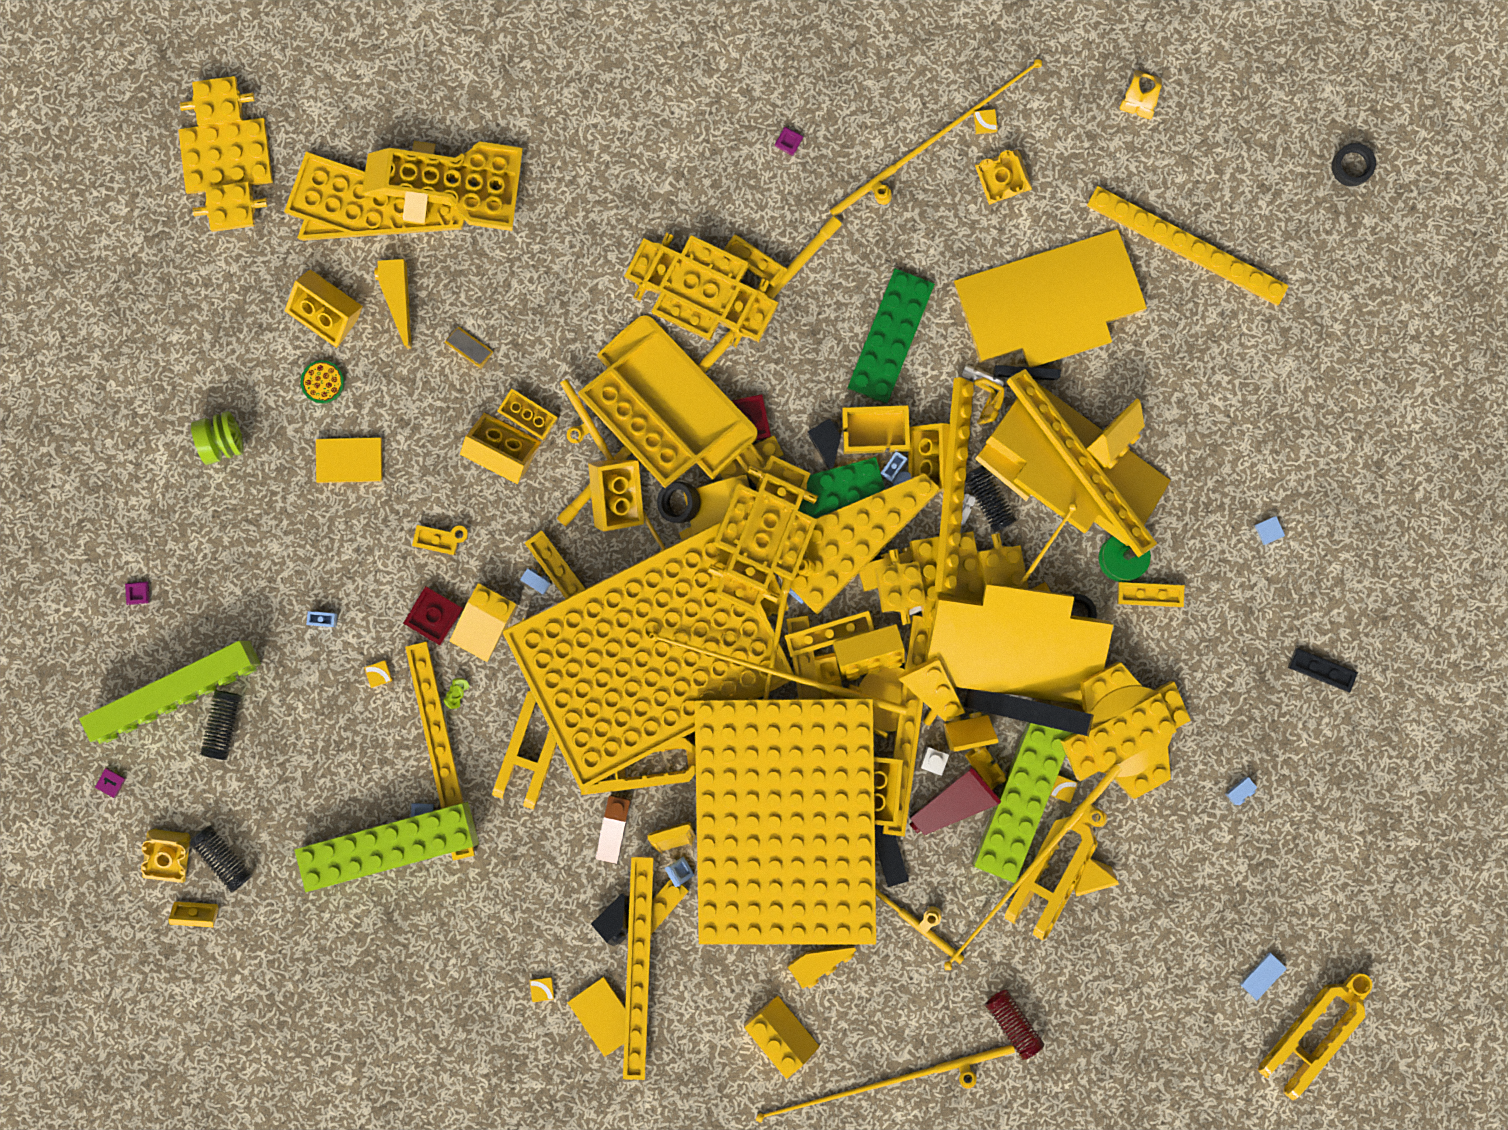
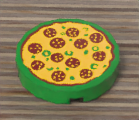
[300,360,345,404]

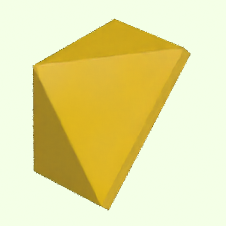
[1074,858,1119,897]

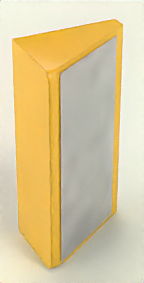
[444,326,493,369]

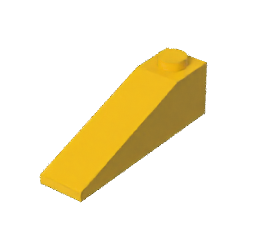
[374,259,412,349]
[785,610,875,657]

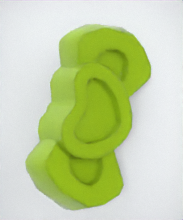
[444,677,469,709]

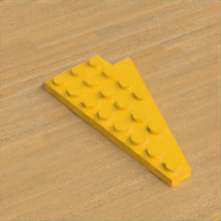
[284,152,465,241]
[777,473,941,615]

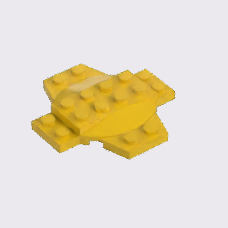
[1060,662,1191,799]

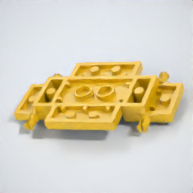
[178,76,273,232]
[624,233,779,348]
[707,455,818,613]
[874,531,1028,628]

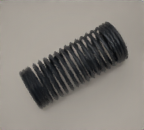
[965,465,1018,533]
[199,690,242,760]
[189,825,253,893]

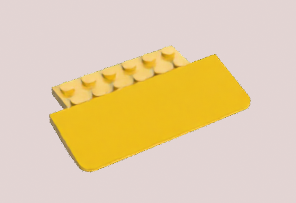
[578,316,757,488]

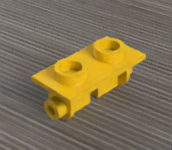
[965,746,1007,790]

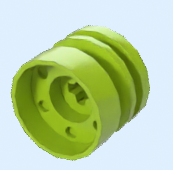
[191,411,244,465]

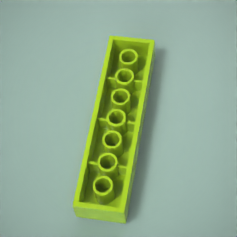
[79,640,261,744]
[972,722,1074,883]
[294,801,479,893]

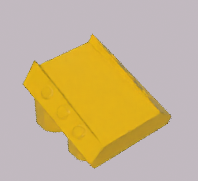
[975,149,1032,205]
[647,821,695,854]
[141,828,191,883]

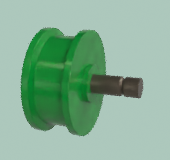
[1098,536,1151,582]

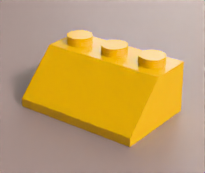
[285,269,363,348]
[1086,398,1145,470]
[460,413,541,484]
[908,423,950,492]
[975,444,1031,500]
[588,460,644,532]
[874,756,903,827]
[744,995,820,1079]

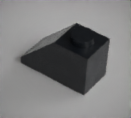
[807,418,842,470]
[591,893,630,946]

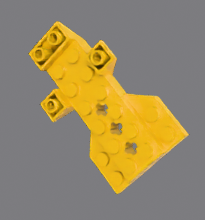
[362,141,523,231]

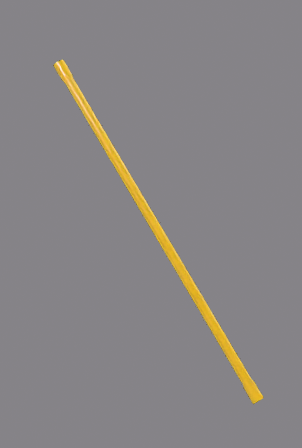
[556,216,842,527]

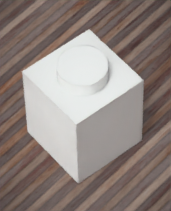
[919,746,949,776]

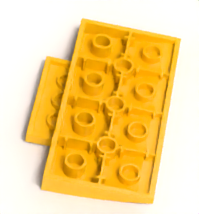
[953,229,1147,368]
[986,380,1171,546]
[925,583,1113,705]

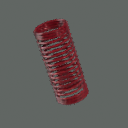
[985,989,1045,1060]

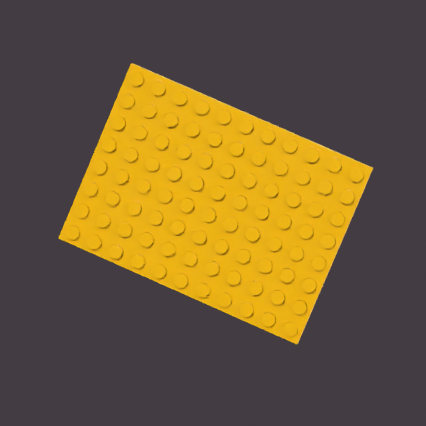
[502,521,794,790]
[695,698,876,944]

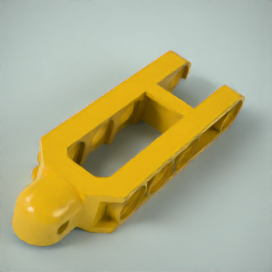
[492,690,557,810]
[580,737,696,795]
[1005,804,1100,941]
[1257,972,1373,1100]

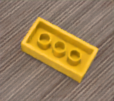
[497,388,558,441]

